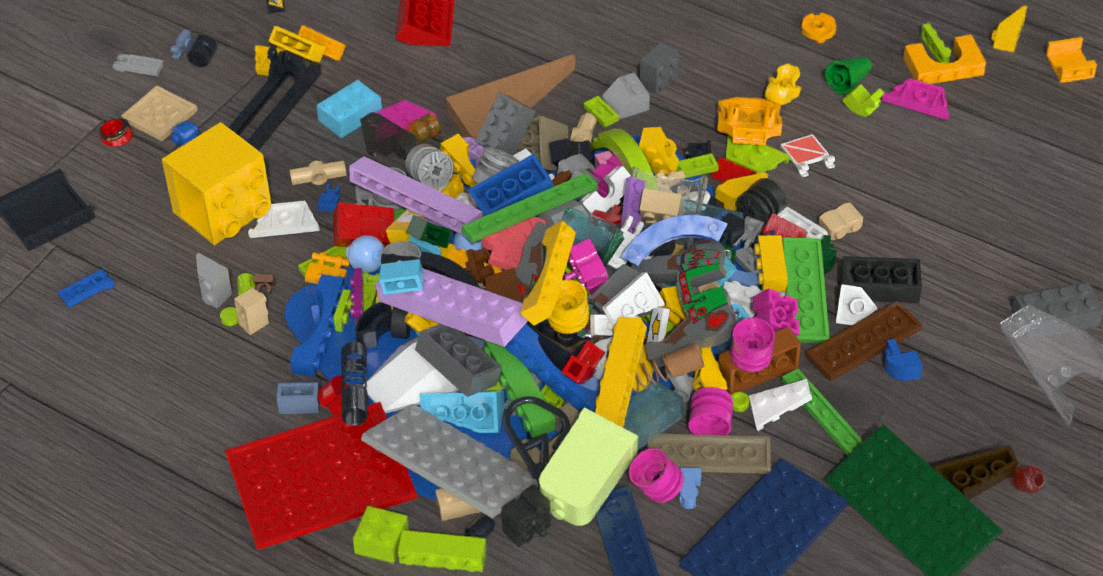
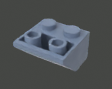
[277,380,322,414]

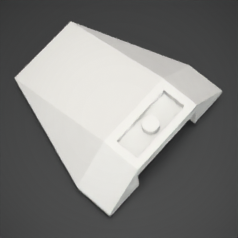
[362,337,459,414]

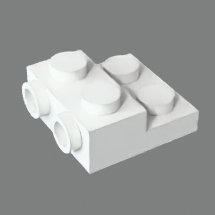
[723,281,763,318]

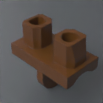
[464,248,495,286]

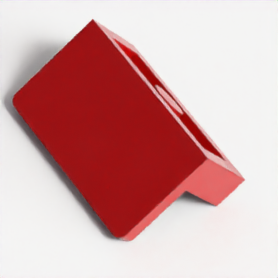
[712,157,757,183]

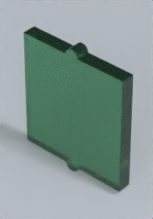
[598,227,624,267]

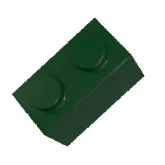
[406,215,454,248]

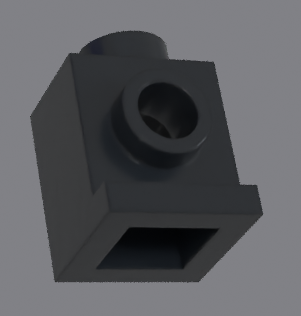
[685,140,711,159]

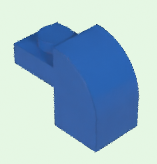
[884,339,923,381]

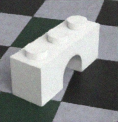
[578,166,631,217]

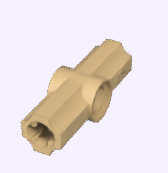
[570,113,597,142]
[290,161,347,185]

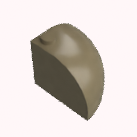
[515,116,568,172]

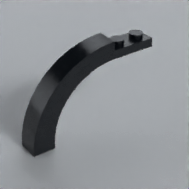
[381,252,481,289]

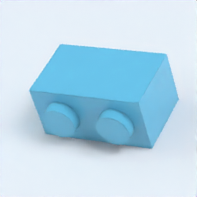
[379,259,424,295]

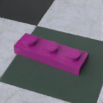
[350,268,364,324]

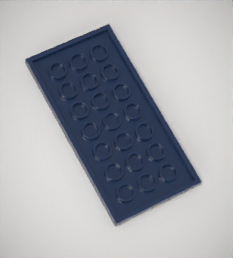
[679,458,848,576]

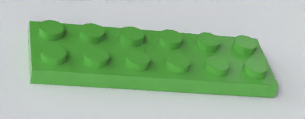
[782,237,830,343]

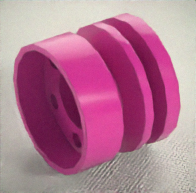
[730,317,775,372]
[689,387,733,435]
[629,448,684,503]

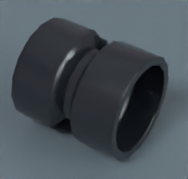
[187,35,217,68]

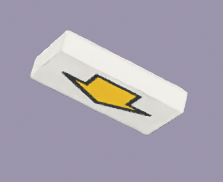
[647,307,670,342]

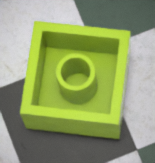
[353,506,409,563]

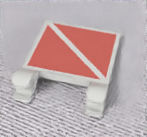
[780,134,835,177]

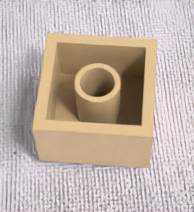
[639,189,684,226]

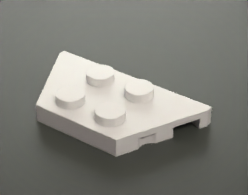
[248,201,320,238]

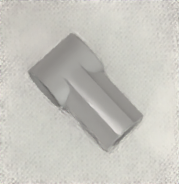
[664,368,694,402]

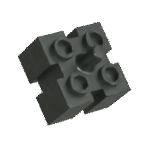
[501,485,551,548]

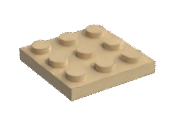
[121,86,198,142]

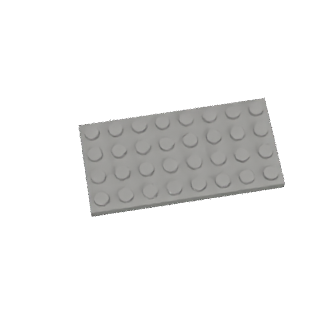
[362,404,540,518]

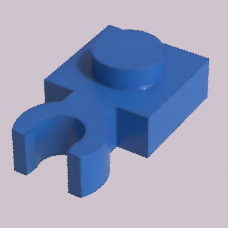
[317,184,340,212]

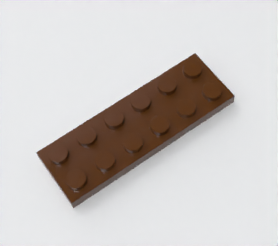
[806,301,922,382]

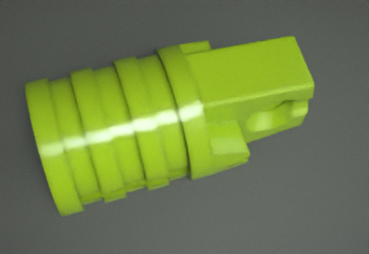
[237,273,255,296]

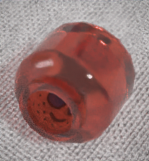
[1013,466,1045,493]

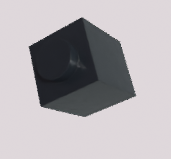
[719,212,745,247]

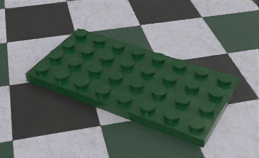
[824,424,1002,576]

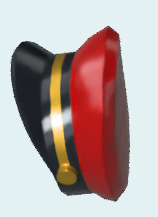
[99,118,133,146]

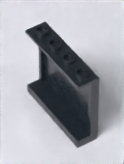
[0,169,95,251]

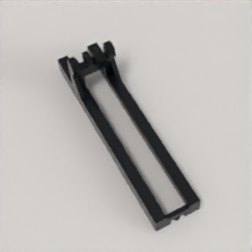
[228,46,322,151]

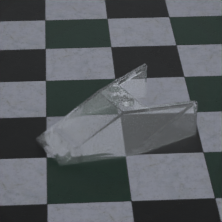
[999,305,1103,426]

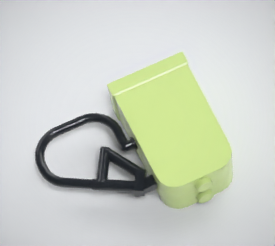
[503,396,638,526]

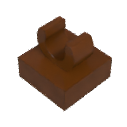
[254,274,276,294]

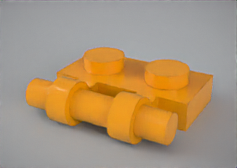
[305,252,350,284]

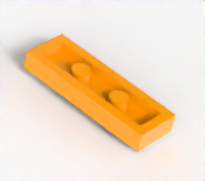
[298,25,346,61]

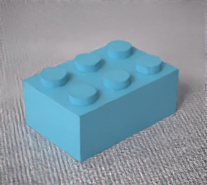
[317,80,382,138]

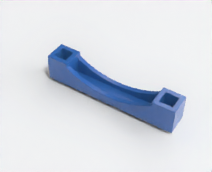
[290,274,347,377]
[505,324,600,413]

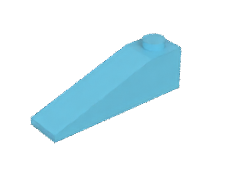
[420,390,505,433]

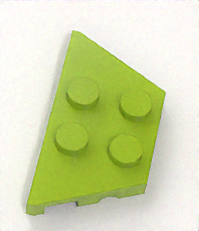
[726,135,790,174]

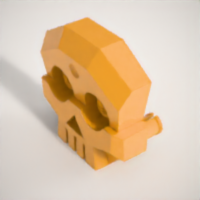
[717,97,782,146]

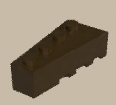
[933,445,1018,500]

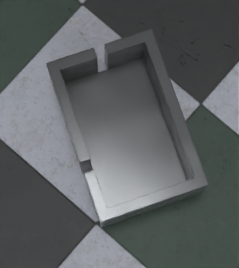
[475,92,536,156]

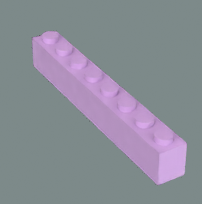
[350,156,482,236]

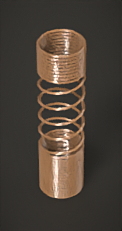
[632,343,705,392]

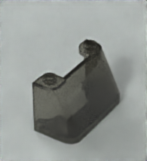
[360,112,422,178]

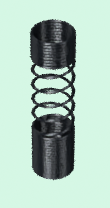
[341,342,368,426]

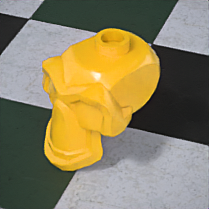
[765,64,801,105]

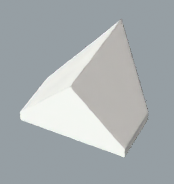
[836,284,878,325]

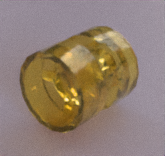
[407,112,441,144]

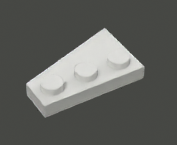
[602,272,665,324]
[749,379,812,431]

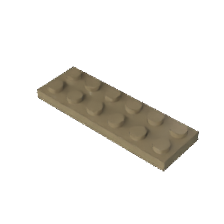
[648,433,771,474]

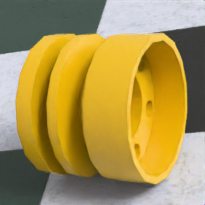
[548,280,589,334]

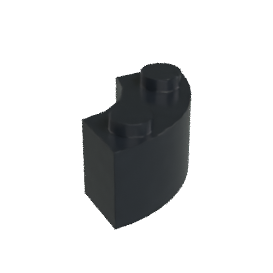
[549,138,595,167]
[355,302,392,348]

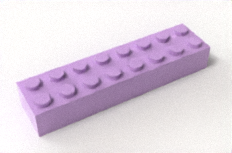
[375,260,528,347]

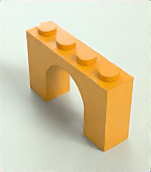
[903,35,986,84]

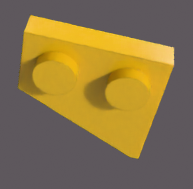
[255,45,287,76]

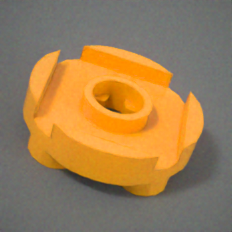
[802,13,836,43]

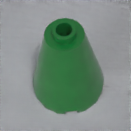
[825,56,872,95]

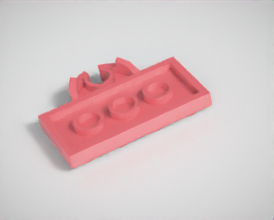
[481,217,547,270]

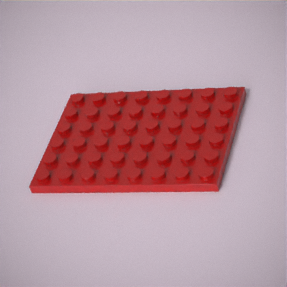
[225,402,417,550]

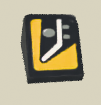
[266,0,285,14]

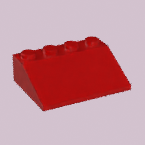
[395,0,455,46]

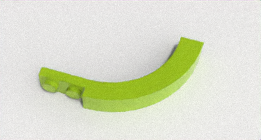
[592,128,659,191]

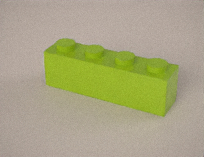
[398,530,487,572]

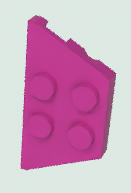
[882,78,949,120]
[373,100,437,145]

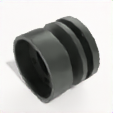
[736,178,787,226]

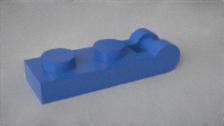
[58,269,115,308]

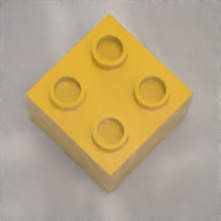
[162,122,271,245]

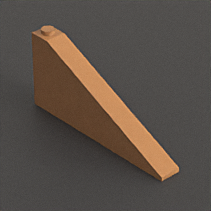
[446,54,575,140]

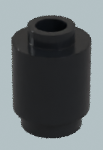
[465,514,495,539]

